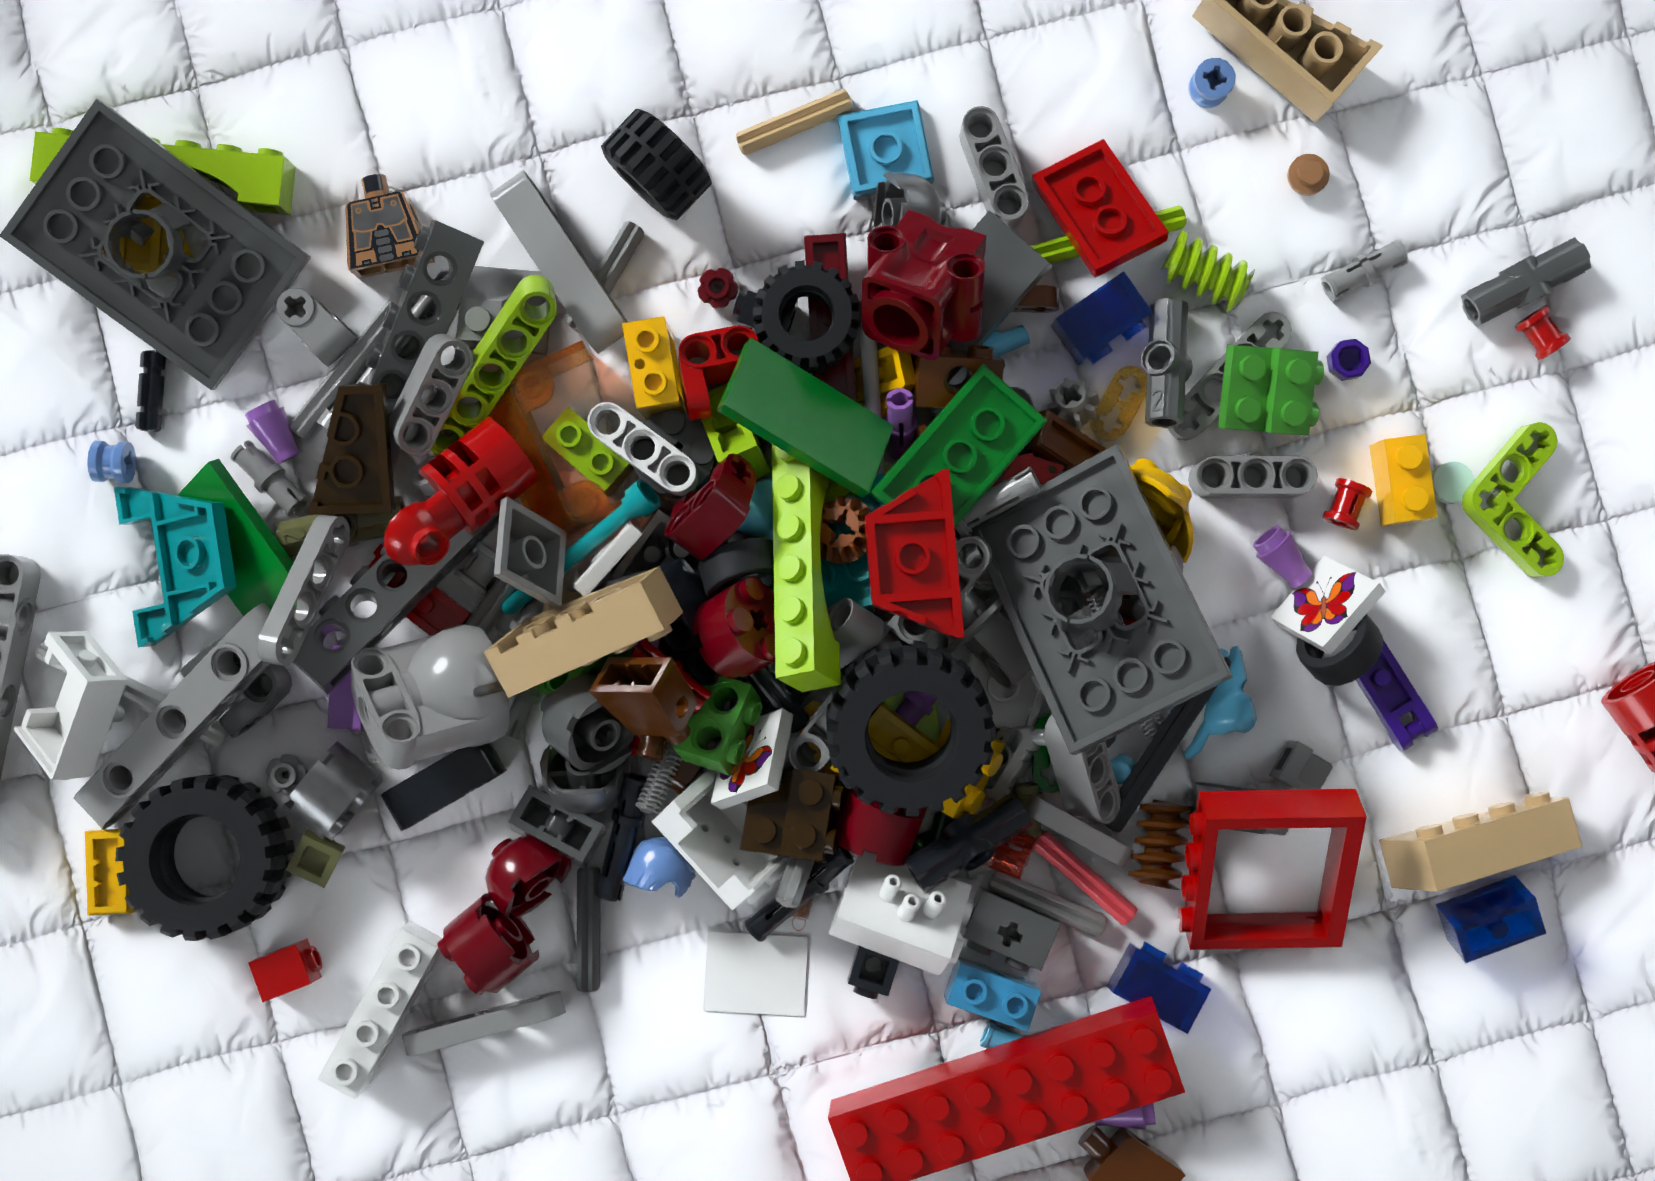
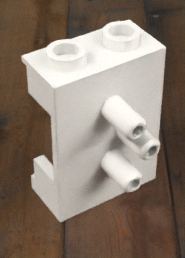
[14,631,128,780]
[651,769,788,911]
[828,851,974,976]

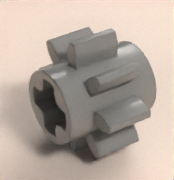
[1047,378,1100,431]

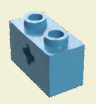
[944,957,1041,1032]

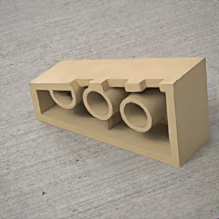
[1192,0,1384,123]
[483,566,683,698]
[1379,791,1582,892]

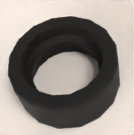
[698,538,774,599]
[1296,614,1383,686]

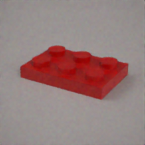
[1032,139,1169,278]

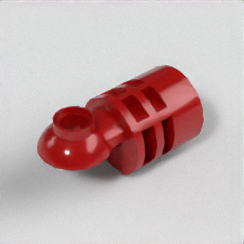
[384,417,538,566]
[1601,662,1655,773]

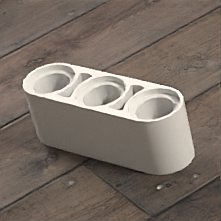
[588,402,699,496]

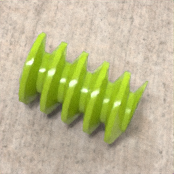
[1161,230,1255,313]

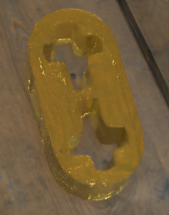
[1090,366,1147,442]

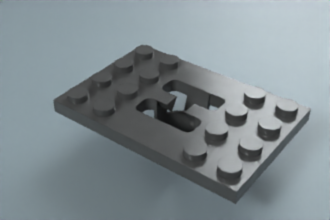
[0,99,311,390]
[971,444,1233,755]

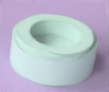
[1431,461,1475,504]

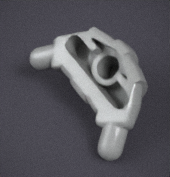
[984,726,1046,803]

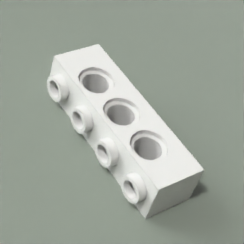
[317,921,442,1100]

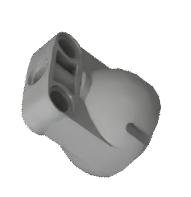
[351,625,516,770]

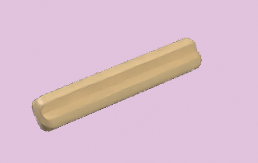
[736,89,853,155]

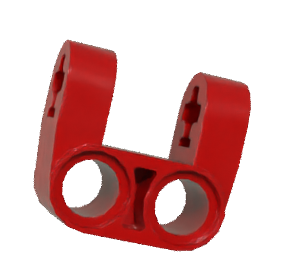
[679,326,760,421]

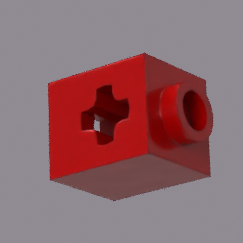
[248,938,322,1002]

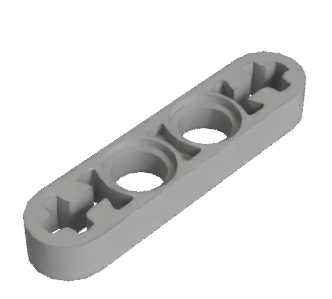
[1168,312,1292,441]
[257,515,350,666]
[402,991,566,1056]

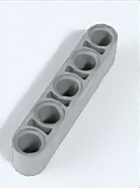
[490,170,628,354]

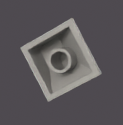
[456,266,550,355]
[494,497,567,609]

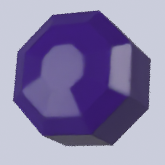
[1326,338,1371,381]

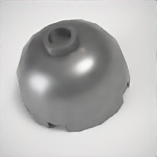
[873,172,946,227]
[540,745,626,815]

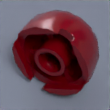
[485,836,571,919]

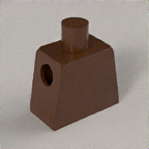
[589,657,697,745]
[1078,1125,1186,1181]

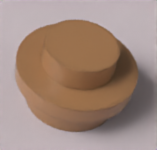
[1287,154,1330,196]

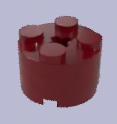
[692,576,775,679]
[832,786,927,866]
[437,893,540,995]

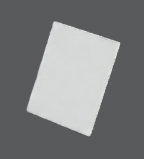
[703,931,808,1016]

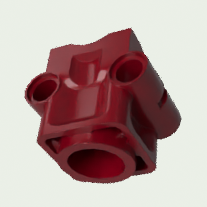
[862,209,987,360]

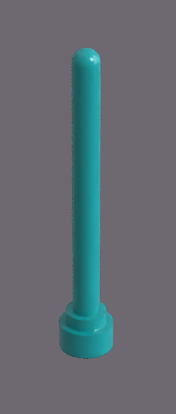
[502,479,661,615]

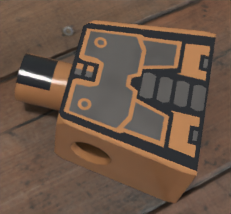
[345,174,435,279]

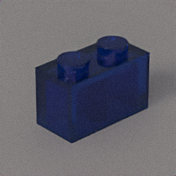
[1051,271,1152,366]
[1435,875,1546,963]
[1106,941,1211,1034]

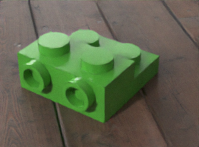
[1218,344,1324,435]

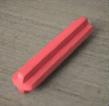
[1032,830,1138,925]

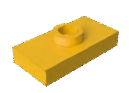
[85,828,135,916]

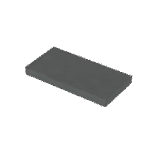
[911,210,1052,383]

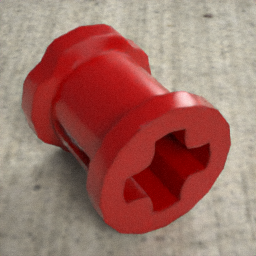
[1514,305,1571,360]
[1322,478,1373,531]

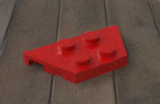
[864,469,964,639]

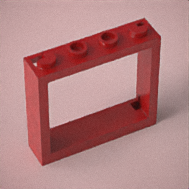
[1178,789,1367,950]

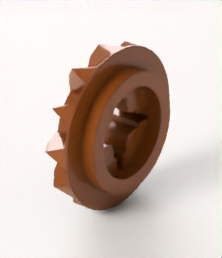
[820,495,871,564]

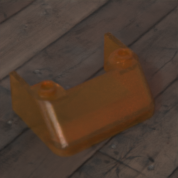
[488,340,622,542]

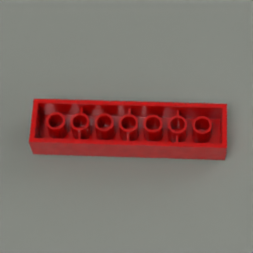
[828,996,1186,1181]

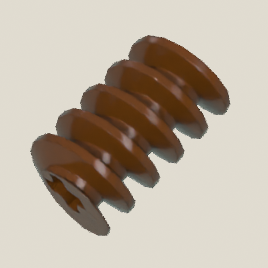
[1128,799,1194,890]

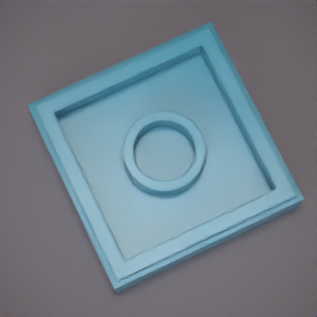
[837,100,934,199]

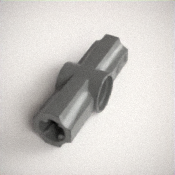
[1461,237,1592,327]
[1140,297,1193,429]

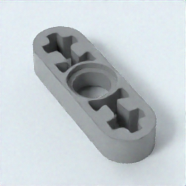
[1026,795,1134,869]

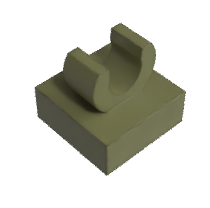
[286,829,346,888]

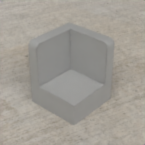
[1269,740,1333,790]

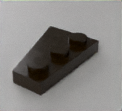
[307,383,396,515]

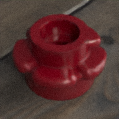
[697,268,738,309]

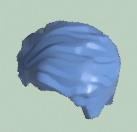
[623,836,696,898]

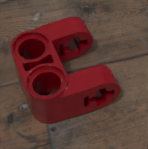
[664,453,756,560]

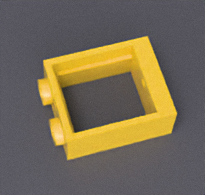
[622,316,687,420]

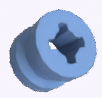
[1188,58,1236,108]
[87,440,136,483]

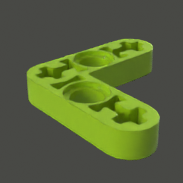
[1462,422,1564,577]

